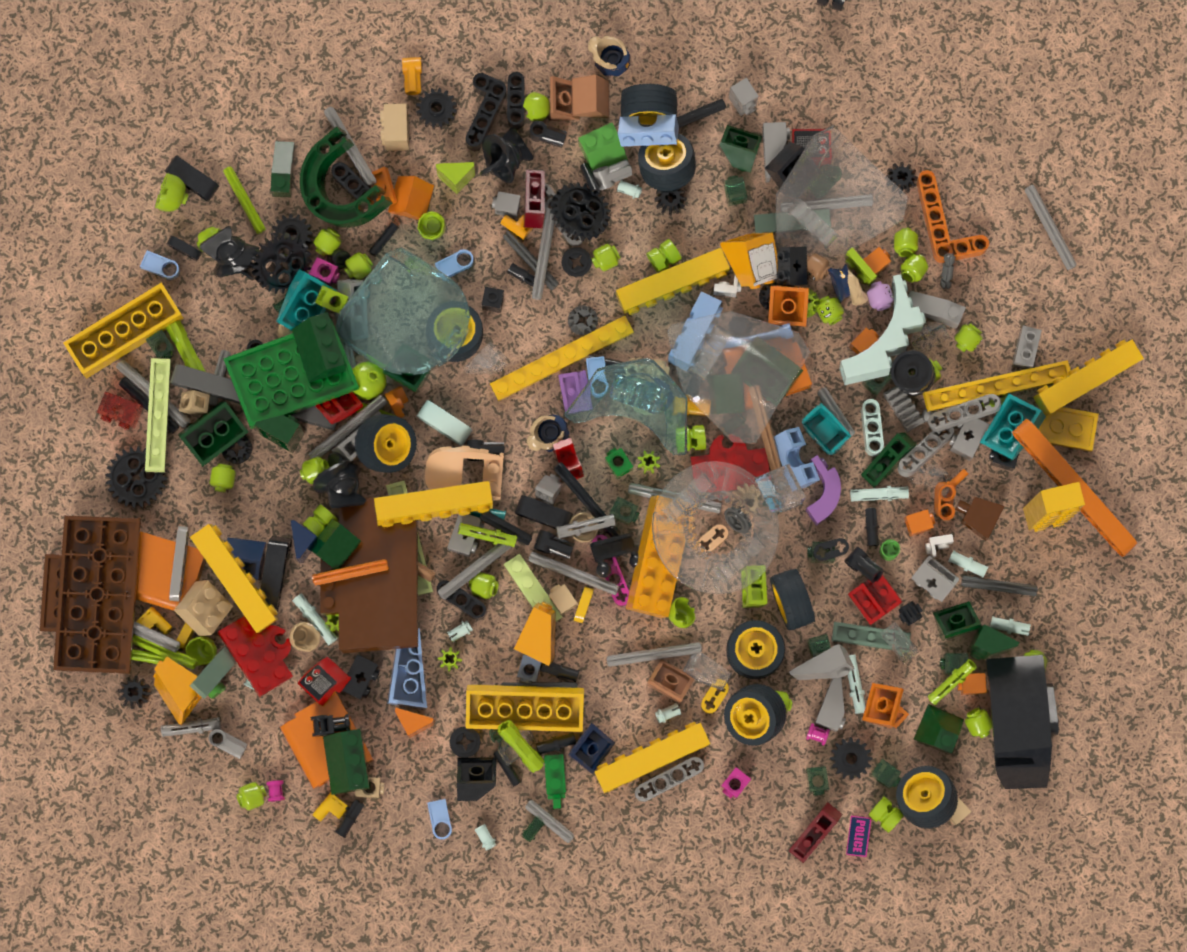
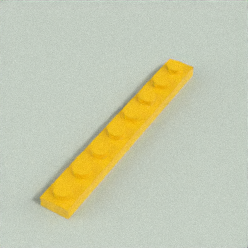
[490,316,634,402]
[923,360,1071,412]

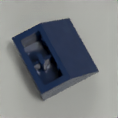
[227,537,266,580]

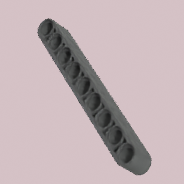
[170,364,337,430]

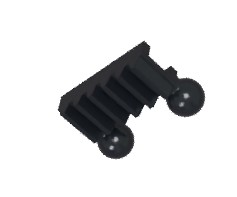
[590,532,639,578]

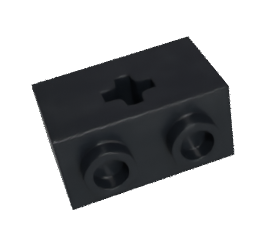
[777,247,807,285]
[342,654,380,701]

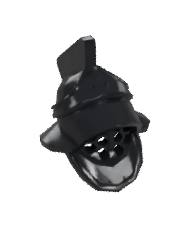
[480,127,533,183]
[200,226,260,281]
[313,452,366,508]

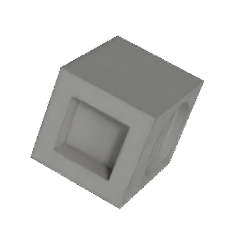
[492,191,521,218]

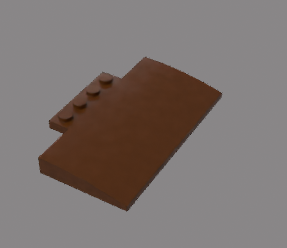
[320,498,418,653]
[40,515,141,674]

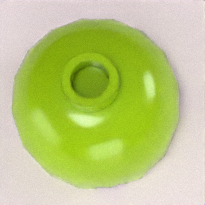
[155,173,188,212]
[352,361,387,400]

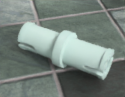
[948,550,988,578]
[990,616,1031,636]

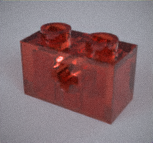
[97,391,143,430]

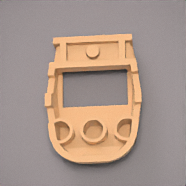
[425,446,504,501]

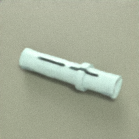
[850,486,909,502]
[292,593,338,646]
[847,655,866,714]

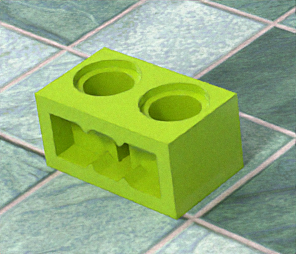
[740,566,768,608]

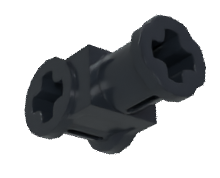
[310,714,350,737]

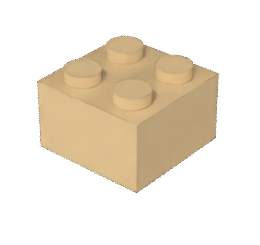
[380,104,409,151]
[174,580,233,636]

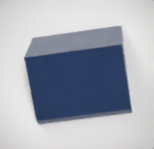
[291,520,317,563]
[568,723,615,774]

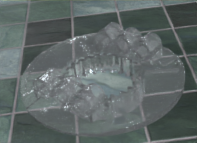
[652,461,779,594]

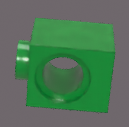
[605,448,633,479]

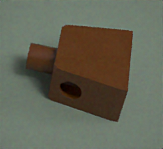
[955,497,1005,541]

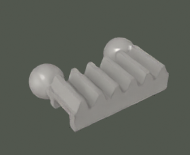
[883,386,936,433]

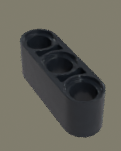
[507,72,525,129]
[164,156,220,202]
[331,162,376,209]
[515,495,573,530]
[437,580,487,620]

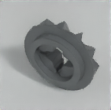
[568,305,598,336]
[724,506,752,534]

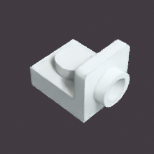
[713,275,741,297]
[925,534,954,558]

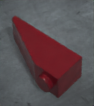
[523,170,545,229]
[789,802,843,863]

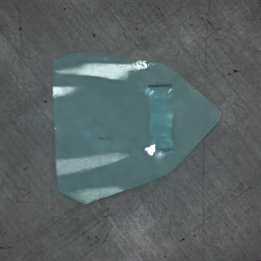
[565,358,687,455]

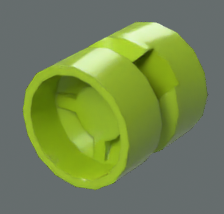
[646,239,682,273]
[677,425,706,452]
[302,504,339,537]
[868,796,904,833]

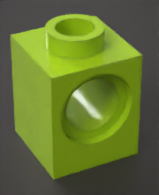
[315,285,348,314]

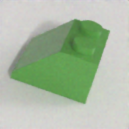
[578,123,628,173]

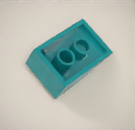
[276,269,337,331]
[980,394,1046,460]

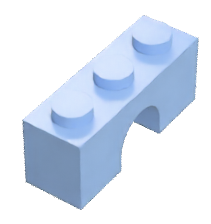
[618,114,679,147]
[774,427,820,491]

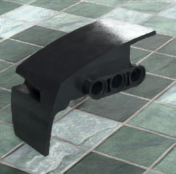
[986,655,1059,789]

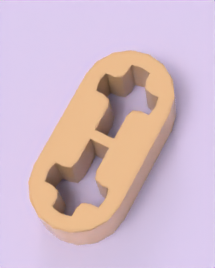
[696,525,728,555]

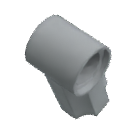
[593,159,632,190]
[209,729,248,759]

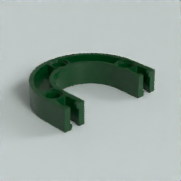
[300,127,393,228]

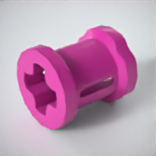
[806,723,830,745]
[266,780,285,802]

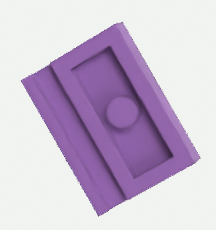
[558,370,592,413]

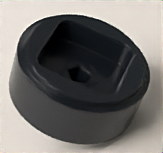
[331,249,351,269]

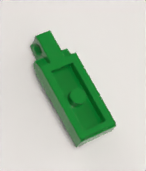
[544,754,566,809]

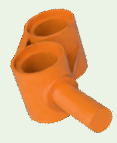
[934,469,968,520]

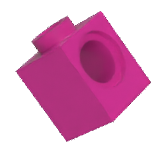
[309,257,340,287]
[721,767,751,799]

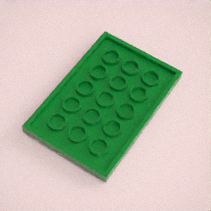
[223,319,359,429]

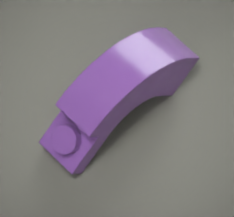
[805,455,841,526]

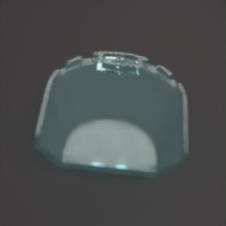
[335,247,470,375]

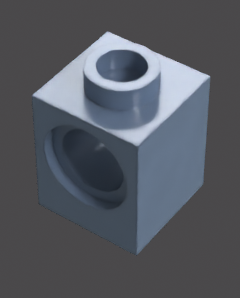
[517,654,542,684]

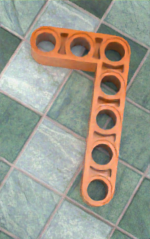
[917,170,989,263]

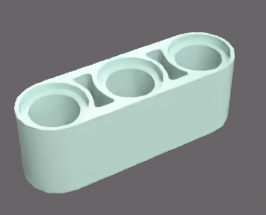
[861,399,884,456]
[416,400,473,446]

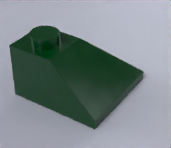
[720,125,763,173]
[913,704,964,755]

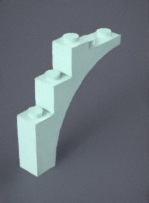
[839,274,926,385]

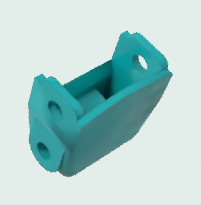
[802,403,852,455]

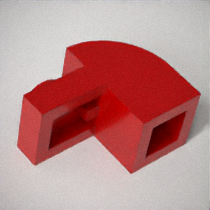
[553,438,584,480]

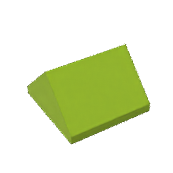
[436,162,475,194]

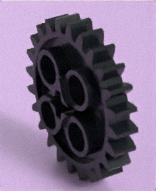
[550,182,611,241]
[251,232,312,294]
[105,446,169,509]

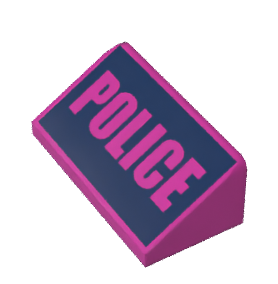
[846,816,871,857]

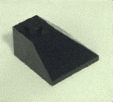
[457,757,496,801]

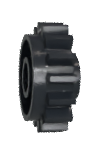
[416,88,457,130]
[271,213,313,252]
[829,737,873,780]

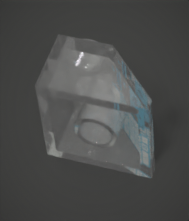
[754,464,806,513]

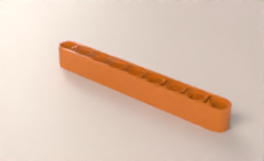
[1012,419,1137,557]

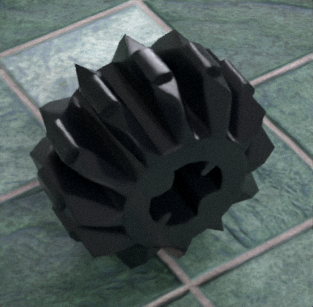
[885,162,918,194]
[654,189,687,216]
[117,676,151,709]

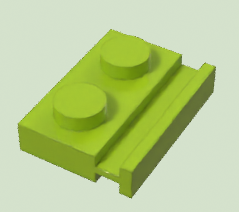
[844,247,877,286]

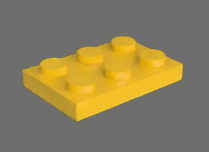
[1038,407,1099,452]

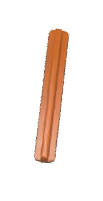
[312,559,389,585]

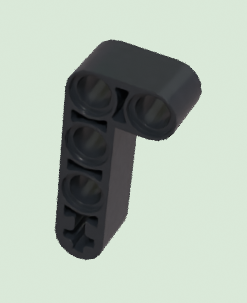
[466,73,507,151]
[261,536,292,612]

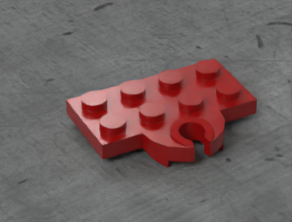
[690,433,771,495]
[218,616,293,698]

